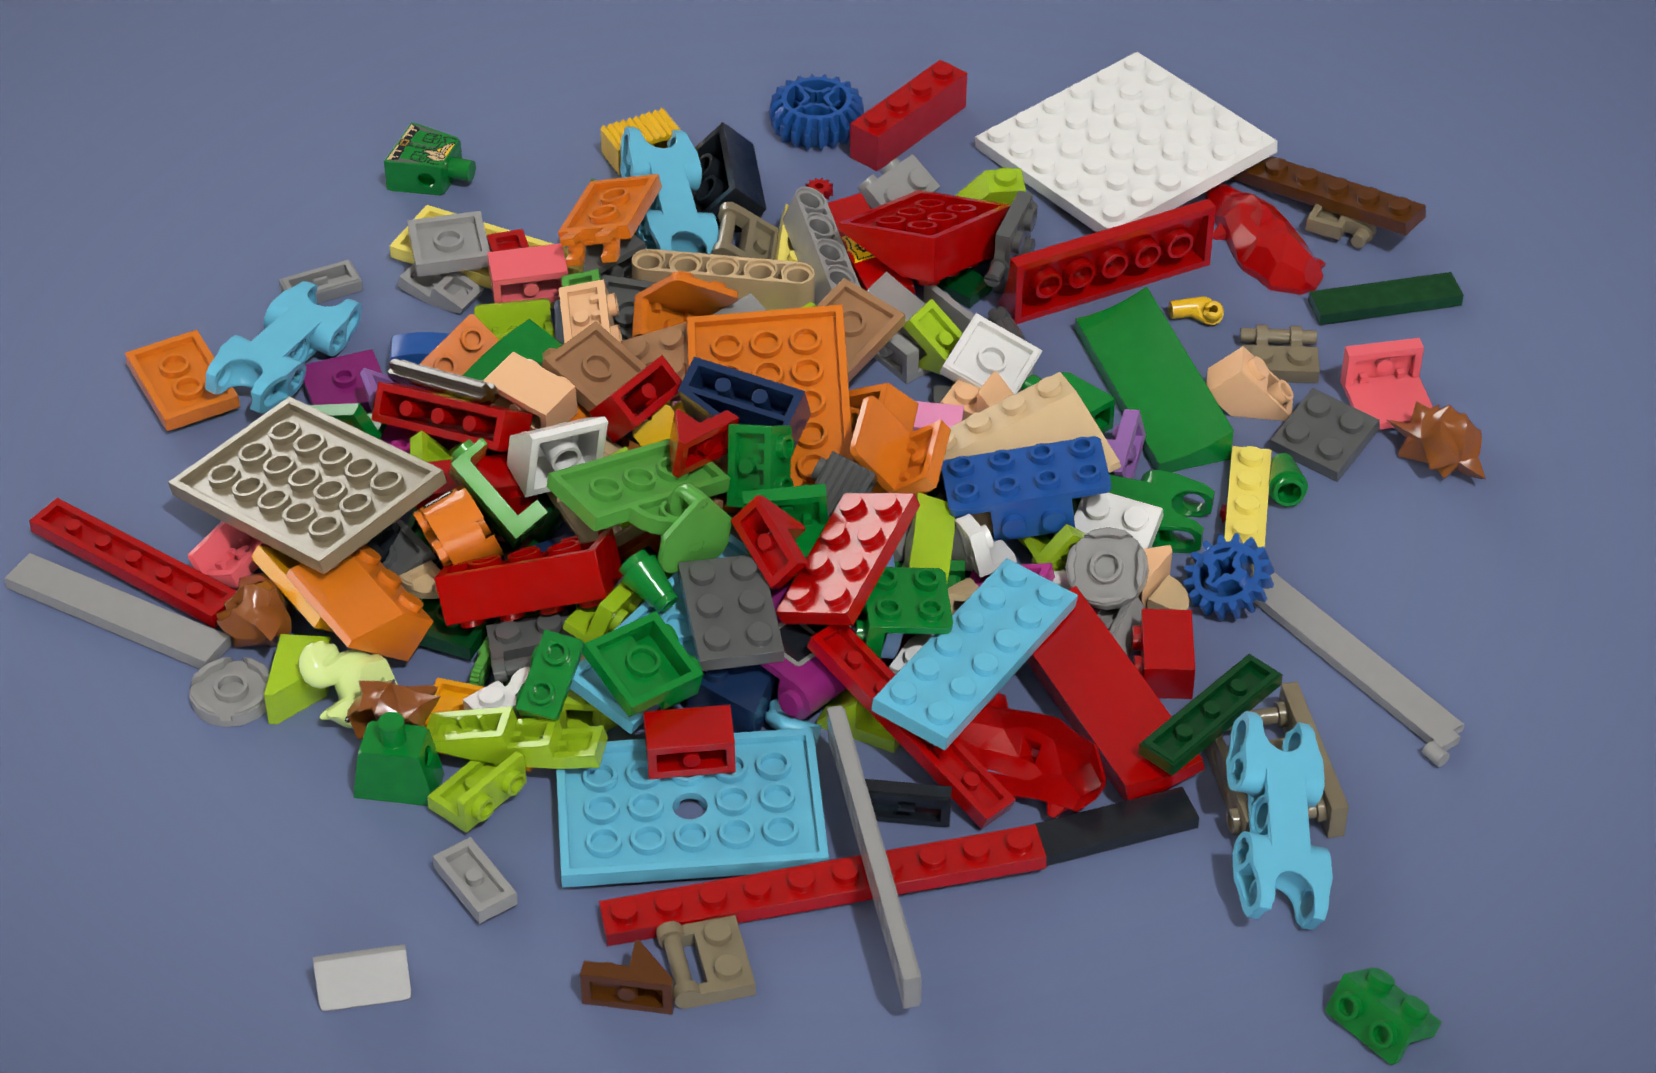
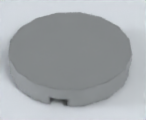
[1065,527,1149,610]
[189,657,270,727]

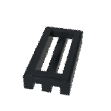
[865,779,952,827]

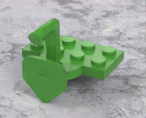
[546,439,732,579]

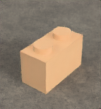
[483,352,578,431]

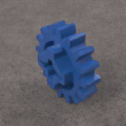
[1183,533,1274,620]

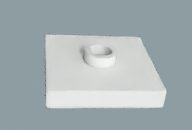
[940,313,1043,394]

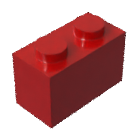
[589,355,682,443]
[1132,609,1196,699]
[643,705,736,779]

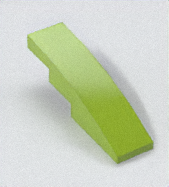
[902,492,955,582]
[426,706,608,769]

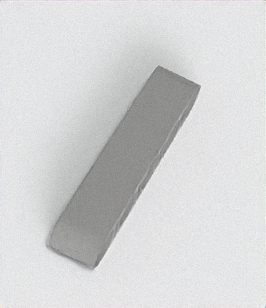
[783,186,861,305]

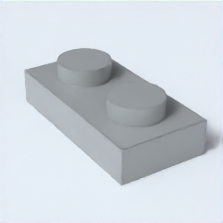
[432,837,518,924]

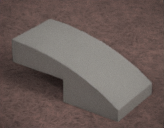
[397,262,484,314]

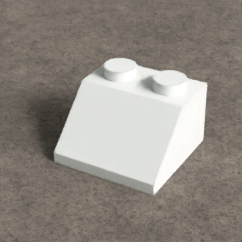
[507,416,608,497]

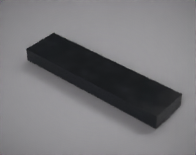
[1031,787,1199,866]

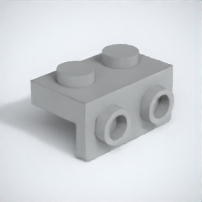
[857,154,941,209]

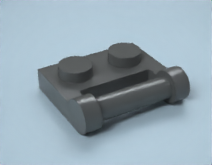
[486,609,574,683]

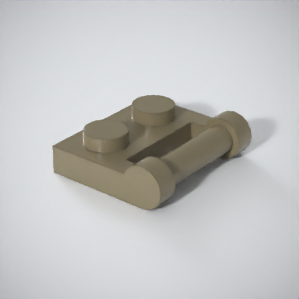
[712,202,779,260]
[656,915,756,1009]

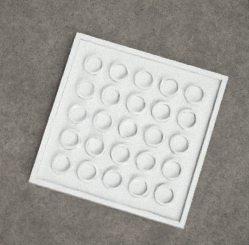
[975,52,1277,232]

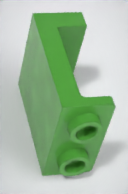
[449,438,548,549]

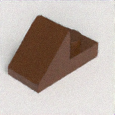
[580,939,674,1015]

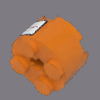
[412,484,504,567]

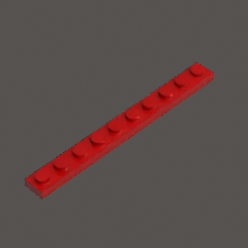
[599,824,1047,947]

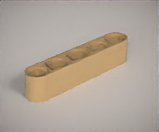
[632,249,815,310]

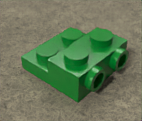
[582,611,704,717]

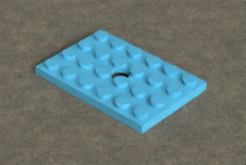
[556,728,829,888]

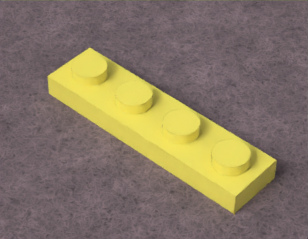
[1224,446,1272,548]

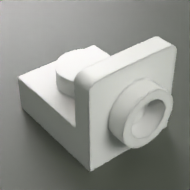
[955,514,1017,578]

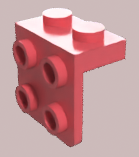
[1340,338,1433,430]

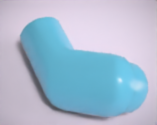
[765,699,821,746]

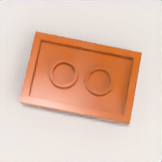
[125,329,240,431]

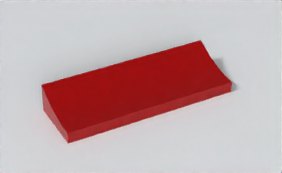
[997,199,1216,324]
[1026,586,1205,801]

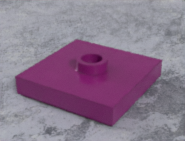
[302,349,383,413]

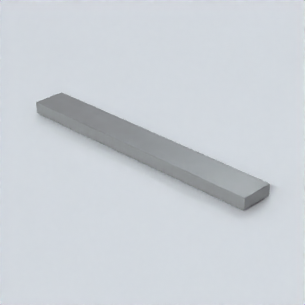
[827,705,921,1009]

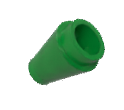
[1269,453,1308,506]
[619,550,679,614]

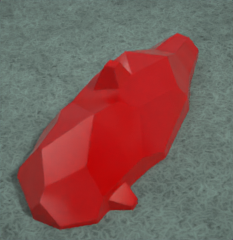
[1205,182,1326,295]
[957,693,1106,818]

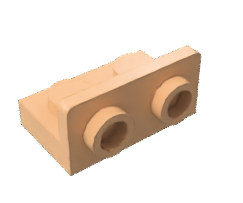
[559,279,623,343]

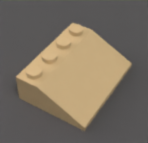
[939,372,1121,533]

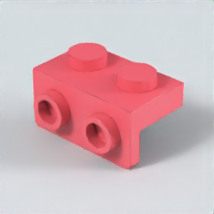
[188,521,274,589]

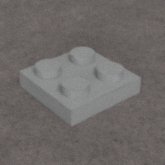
[407,211,490,277]

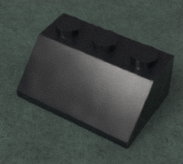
[692,122,767,233]

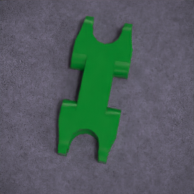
[1057,470,1215,553]

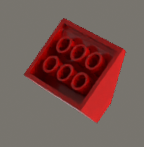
[839,190,1011,286]

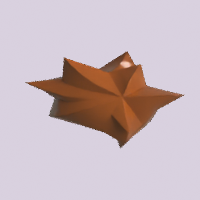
[1386,401,1486,479]
[216,573,293,648]
[347,679,440,740]

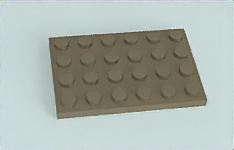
[168,396,447,574]

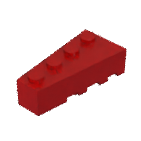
[434,527,622,628]

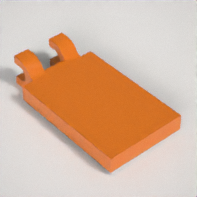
[558,174,662,267]

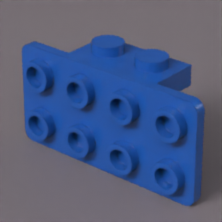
[941,436,1111,541]

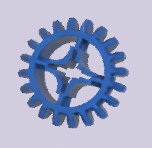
[769,74,864,151]

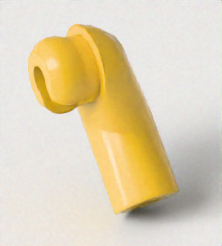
[1168,296,1224,325]

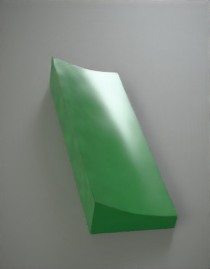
[1074,287,1234,472]

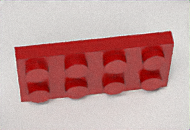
[776,493,920,625]

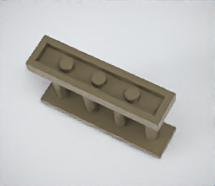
[1205,682,1349,838]

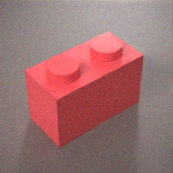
[487,243,568,303]

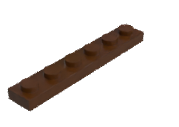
[1230,156,1426,236]

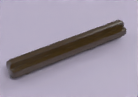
[387,358,498,405]

